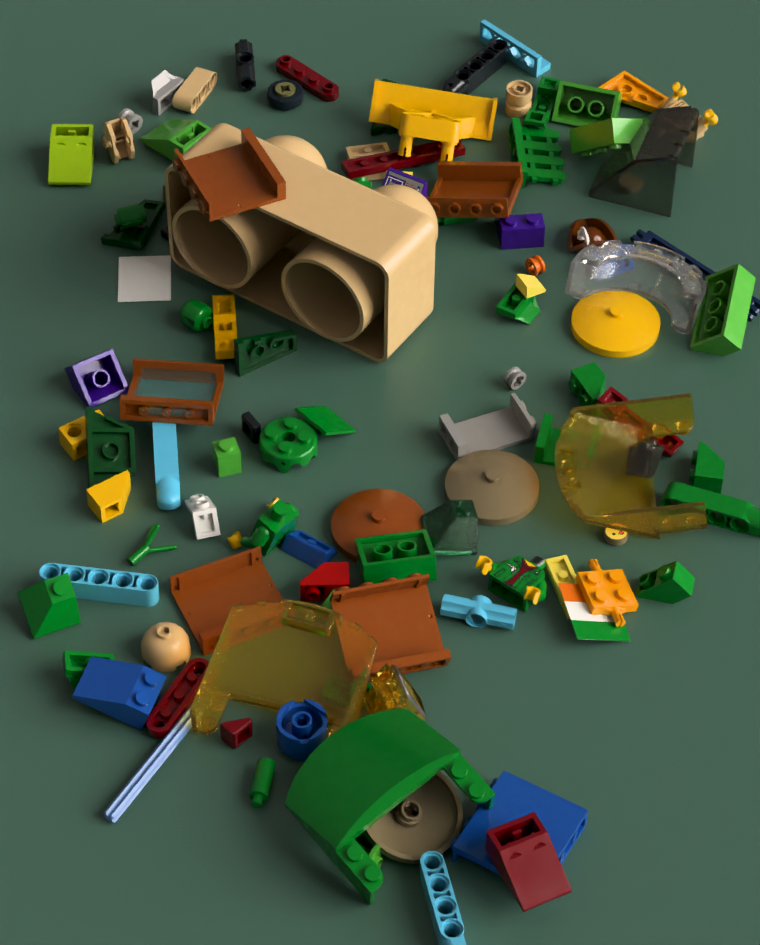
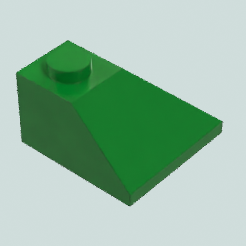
[17,573,81,639]

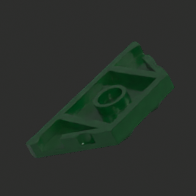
[85,407,136,488]

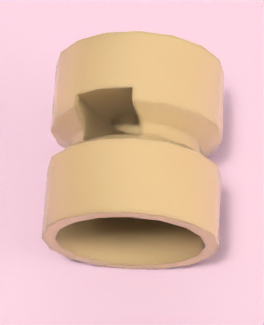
[505,80,533,119]

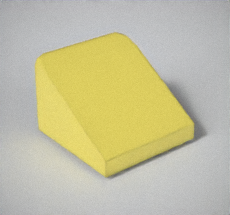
[515,274,546,299]

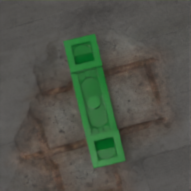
[524,76,562,127]

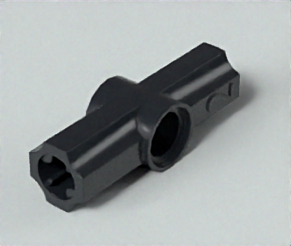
[235,39,256,91]

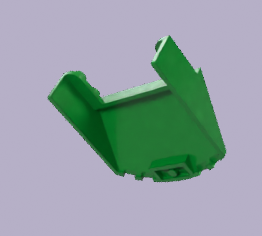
[285,708,496,905]

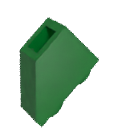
[568,362,606,416]
[689,442,725,494]
[635,561,695,604]

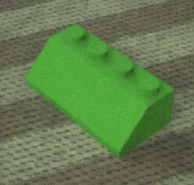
[690,264,756,356]

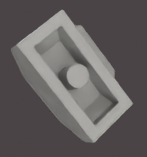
[151,70,184,116]

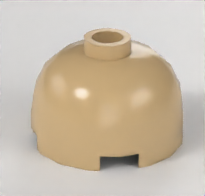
[141,622,191,673]

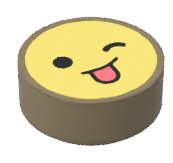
[604,522,628,546]

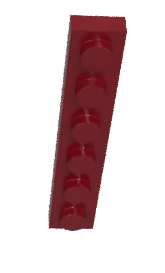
[341,140,465,179]

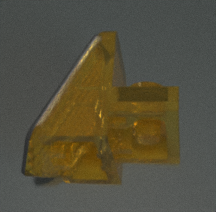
[362,663,426,721]

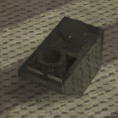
[625,438,664,478]

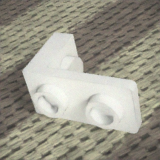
[185,494,221,540]

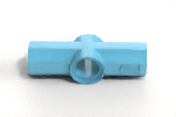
[440,594,517,630]

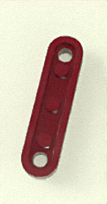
[276,55,339,102]
[146,658,211,738]

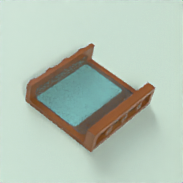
[120,358,224,426]

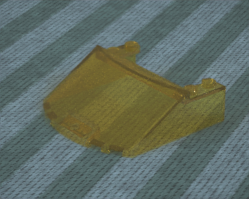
[555,393,708,539]
[190,599,378,737]

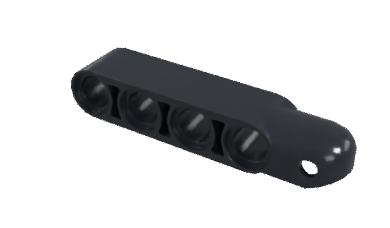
[442,39,508,95]

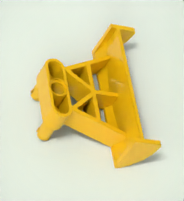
[368,79,498,161]

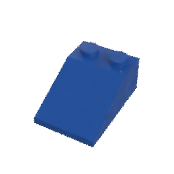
[71,657,167,730]

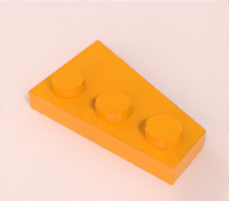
[598,70,668,114]

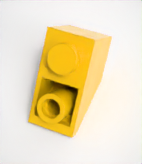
[86,470,131,523]

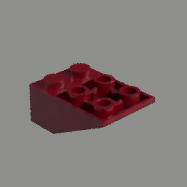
[485,812,572,912]

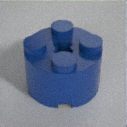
[276,699,328,762]

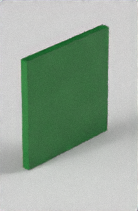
[294,405,356,435]

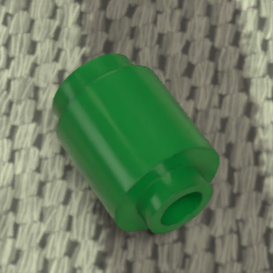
[114,204,147,230]

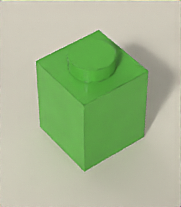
[212,437,242,478]

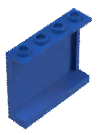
[450,771,588,875]

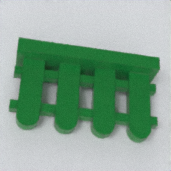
[508,117,567,188]

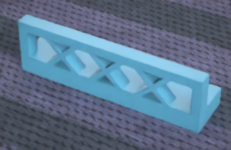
[479,19,551,78]

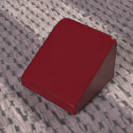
[220,718,252,750]

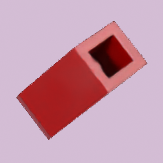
[300,562,350,602]

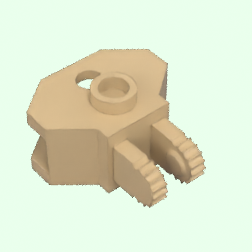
[101,117,135,164]

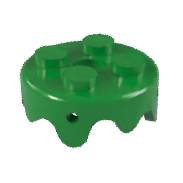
[259,417,318,473]

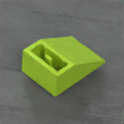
[48,124,96,185]

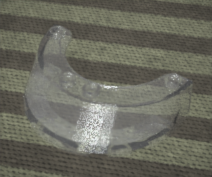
[565,240,707,335]

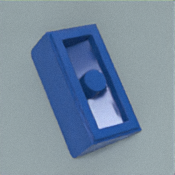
[282,530,338,569]

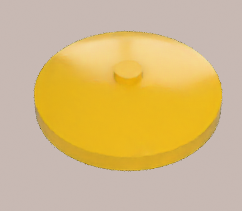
[571,289,661,358]

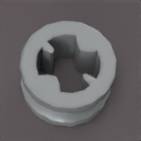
[504,367,527,390]

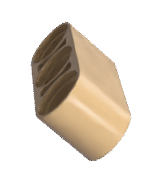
[172,67,217,114]

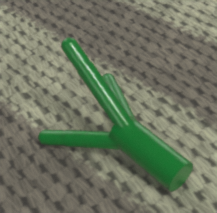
[127,524,177,566]

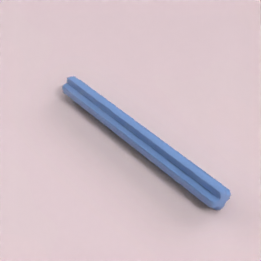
[104,706,200,823]

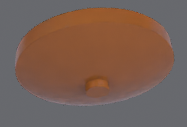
[331,489,427,563]

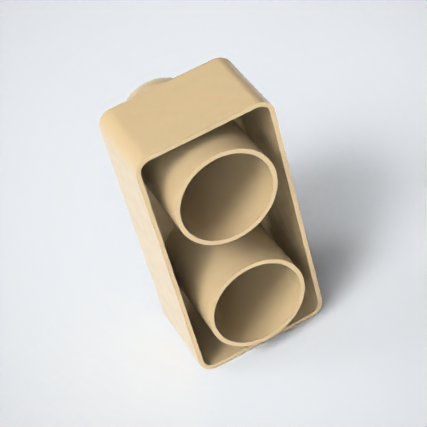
[165,123,438,363]

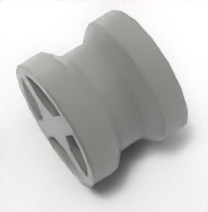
[117,108,143,134]

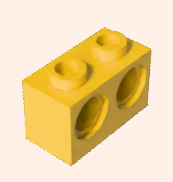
[58,409,104,461]

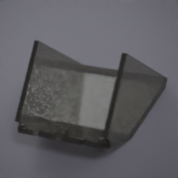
[589,106,700,217]

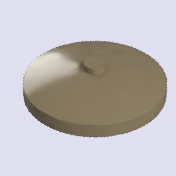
[444,450,539,526]
[363,772,463,864]

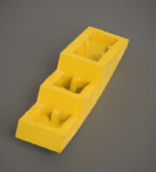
[212,294,237,359]

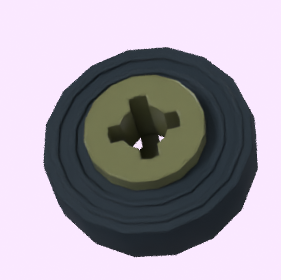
[267,80,304,110]

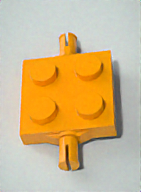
[575,559,639,627]

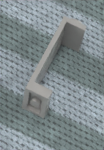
[439,393,537,461]

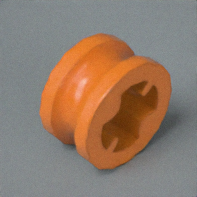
[525,255,546,276]

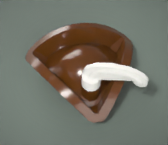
[567,218,618,254]

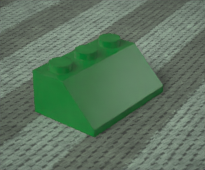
[355,529,437,584]

